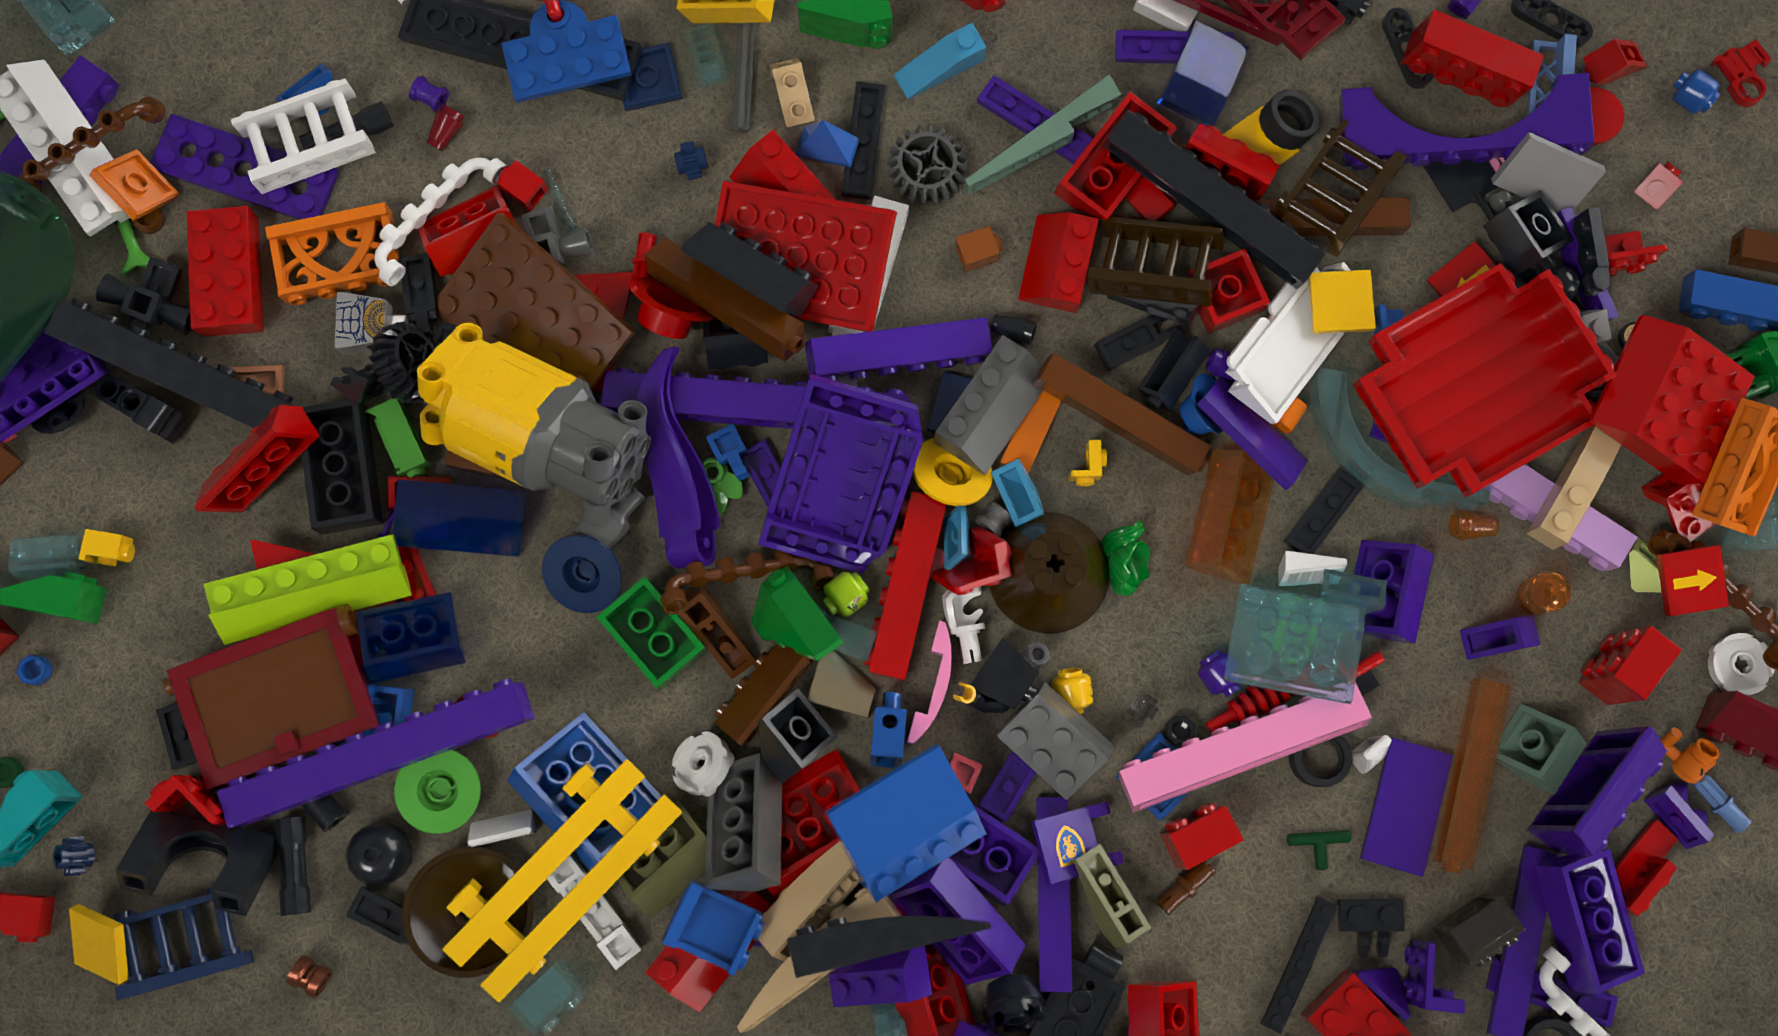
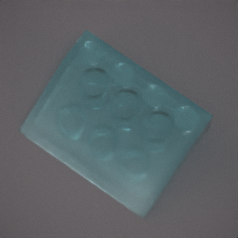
[1224,583,1366,705]

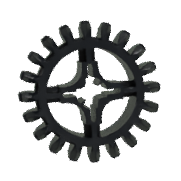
[369,321,437,405]

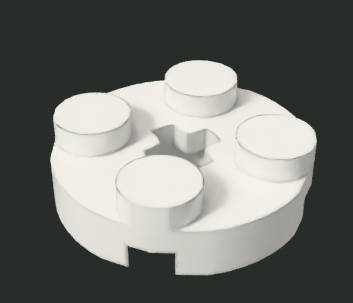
[1708,633,1775,695]
[672,731,734,796]

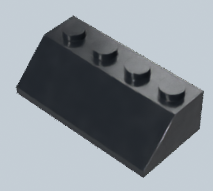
[680,221,819,317]

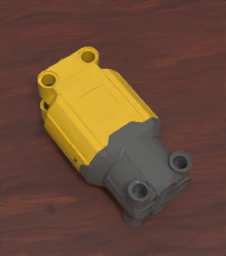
[417,323,651,524]

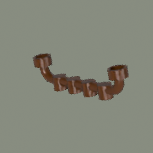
[13,97,166,204]
[1647,530,1778,670]
[660,550,835,615]

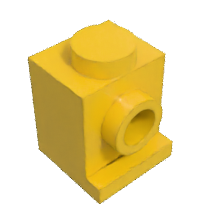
[78,529,135,567]

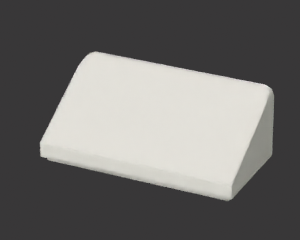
[1133,0,1198,32]
[468,809,537,847]

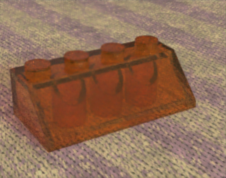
[1185,449,1274,586]

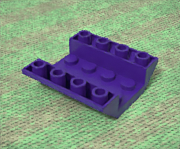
[0,293,109,443]

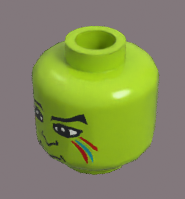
[822,571,870,617]

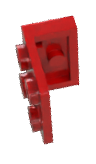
[932,526,1012,595]
[145,775,227,825]

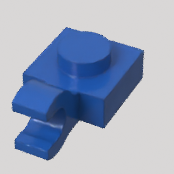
[706,423,750,481]

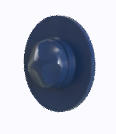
[542,534,622,613]

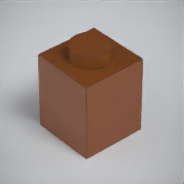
[955,226,1003,273]

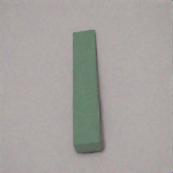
[964,74,1121,196]

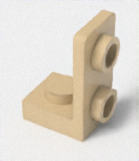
[769,57,814,127]

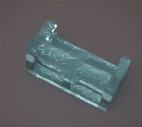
[8,534,84,581]

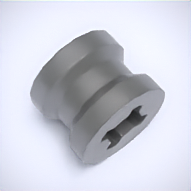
[974,502,1013,537]

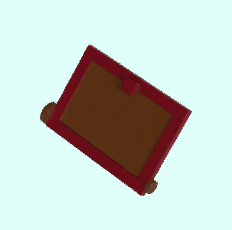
[163,604,380,790]

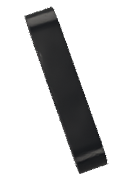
[1511,0,1593,48]
[1382,8,1433,89]

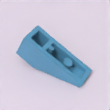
[894,23,986,100]

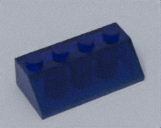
[393,479,526,557]

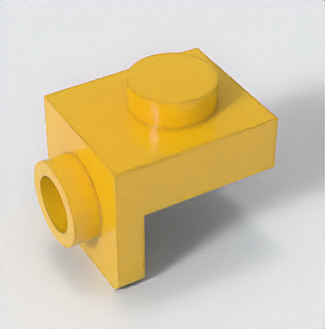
[1068,440,1107,487]

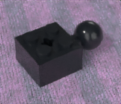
[1483,190,1580,301]

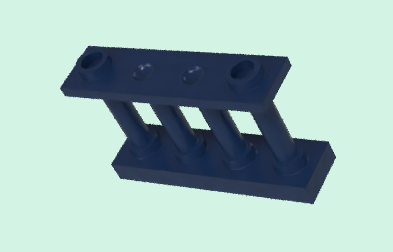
[113,887,254,1000]

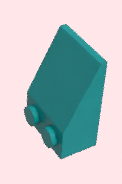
[0,770,83,868]

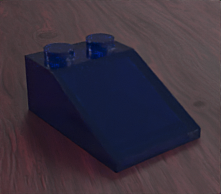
[1156,21,1249,126]

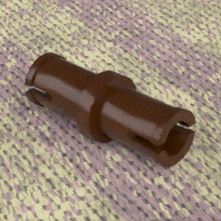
[1156,861,1216,916]

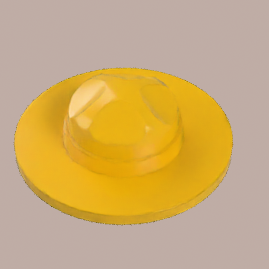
[913,438,993,506]

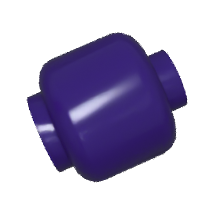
[1198,649,1244,697]

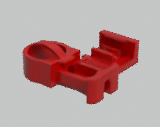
[1710,39,1772,107]

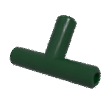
[1287,830,1351,870]

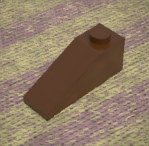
[678,586,757,679]

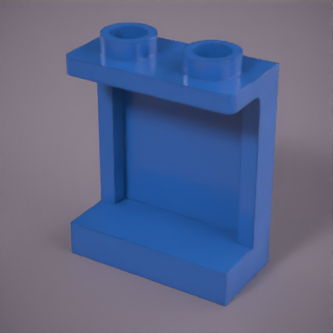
[662,879,765,976]

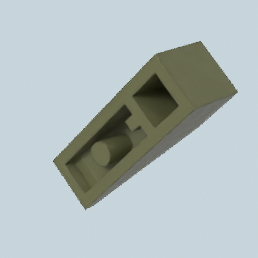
[1073,844,1152,949]

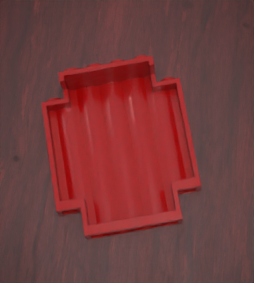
[1353,263,1617,498]

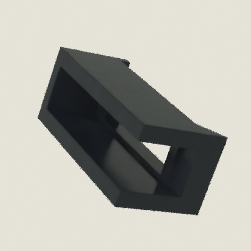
[1137,329,1213,412]

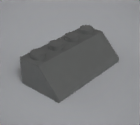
[934,335,1044,475]
[705,753,782,892]

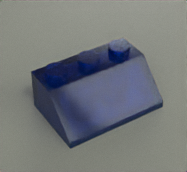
[356,592,466,683]

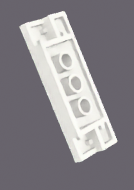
[0,60,130,237]

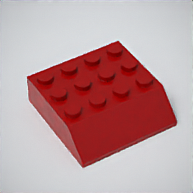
[1588,315,1755,485]

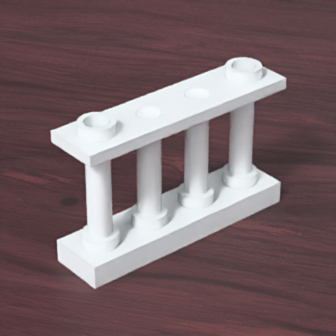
[231,78,375,194]

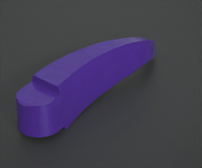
[636,346,721,569]

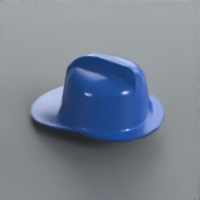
[1179,373,1223,435]

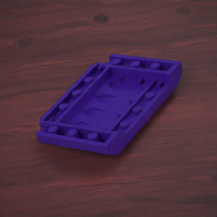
[758,374,923,574]

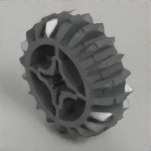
[887,125,967,206]

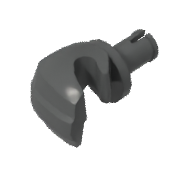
[574,486,646,551]

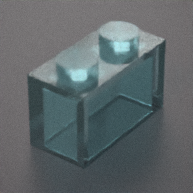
[508,960,587,1036]

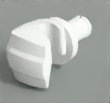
[942,586,985,664]

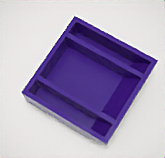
[1527,726,1667,856]

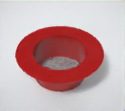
[629,277,715,339]

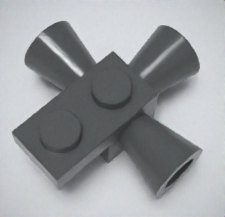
[521,206,595,267]

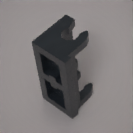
[330,364,388,404]

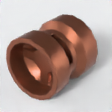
[286,955,333,999]

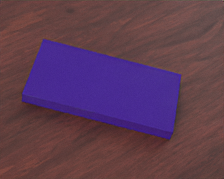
[1197,376,1308,490]
[1359,737,1453,877]

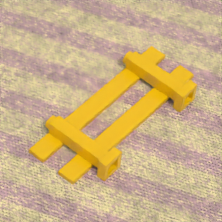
[442,759,683,1003]

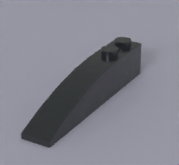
[787,915,991,978]

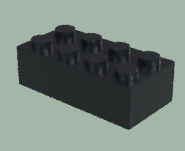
[301,399,383,535]

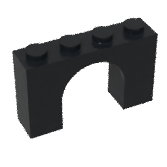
[116,810,277,916]

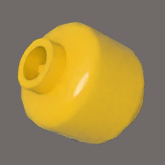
[1051,668,1093,714]

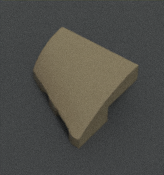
[807,650,876,719]

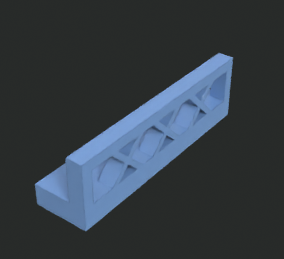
[1527,34,1577,116]

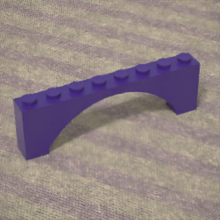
[1339,73,1595,170]

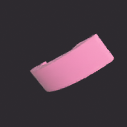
[907,621,952,745]

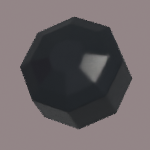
[1164,716,1195,745]

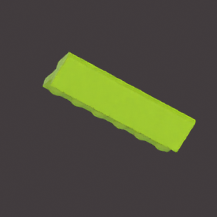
[203,535,412,645]

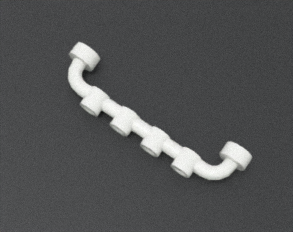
[374,157,507,286]
[1539,946,1611,1036]

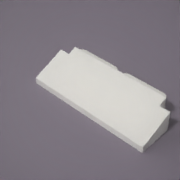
[1225,262,1351,424]

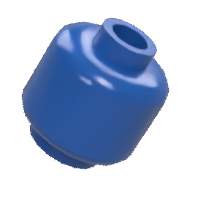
[1672,69,1720,114]

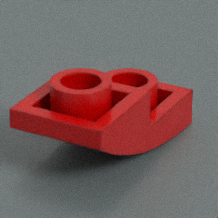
[1124,175,1175,222]

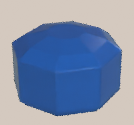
[17,655,53,686]

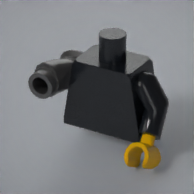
[953,638,1050,714]

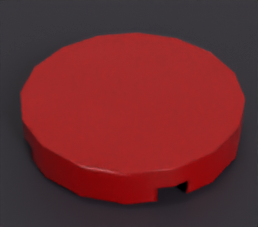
[1590,87,1624,146]

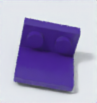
[1403,939,1465,1014]

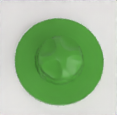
[394,750,481,834]

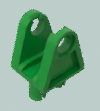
[1725,331,1778,399]

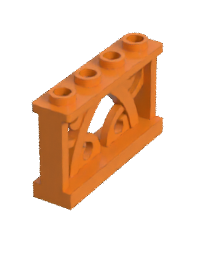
[265,202,400,305]
[1692,398,1778,537]

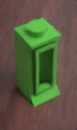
[365,398,432,478]

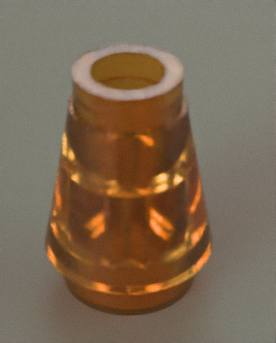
[1448,510,1499,541]

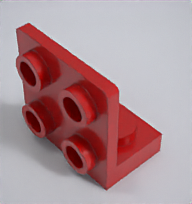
[1605,230,1668,277]
[1641,473,1716,542]

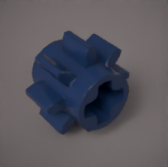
[674,141,708,180]
[53,836,95,876]

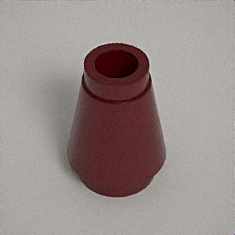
[426,104,465,151]

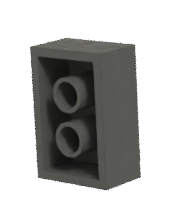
[997,682,1114,801]

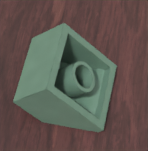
[1488,704,1587,795]

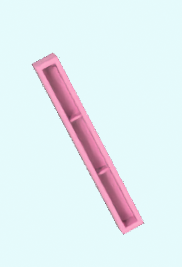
[1119,683,1372,813]

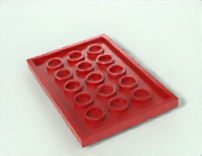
[715,181,897,332]

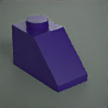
[1460,615,1541,660]

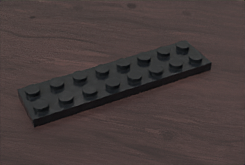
[398,0,642,101]

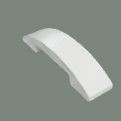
[547,854,642,970]

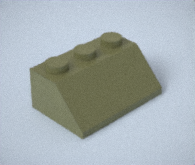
[618,800,707,919]

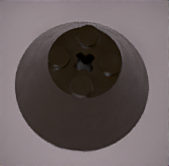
[989,512,1110,634]

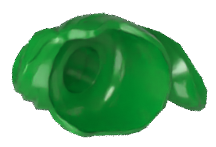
[1101,520,1150,596]

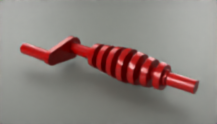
[1205,647,1385,733]

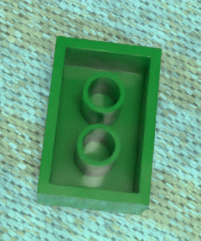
[597,576,708,691]

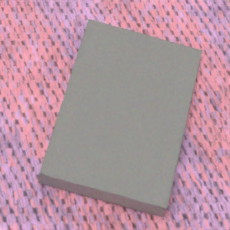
[1491,132,1606,212]

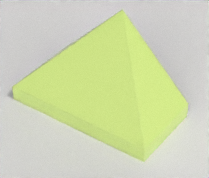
[1629,536,1662,593]

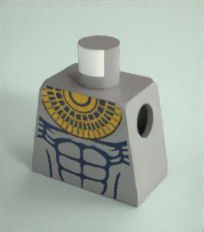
[335,292,409,355]

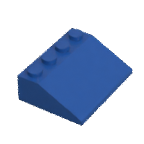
[507,712,661,871]
[825,744,986,902]

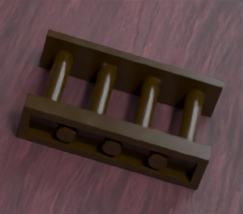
[1276,119,1406,258]
[1087,216,1224,307]

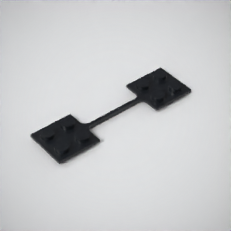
[1423,135,1583,311]

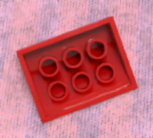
[767,749,860,901]

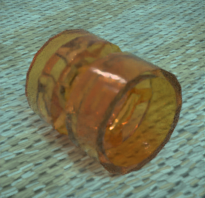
[1516,572,1571,616]

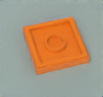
[89,149,179,221]

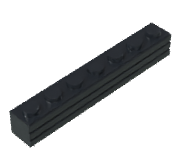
[1260,896,1338,1034]

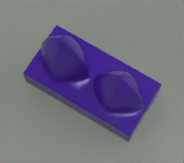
[1644,782,1714,850]

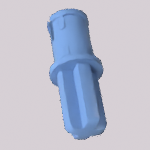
[1694,775,1752,833]

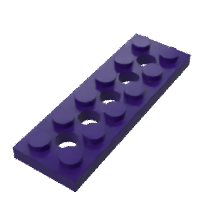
[150,114,340,220]

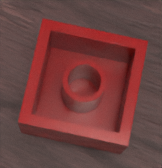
[1186,248,1270,334]
[1160,803,1244,870]

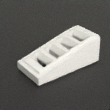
[1278,551,1347,586]
[1351,735,1392,774]

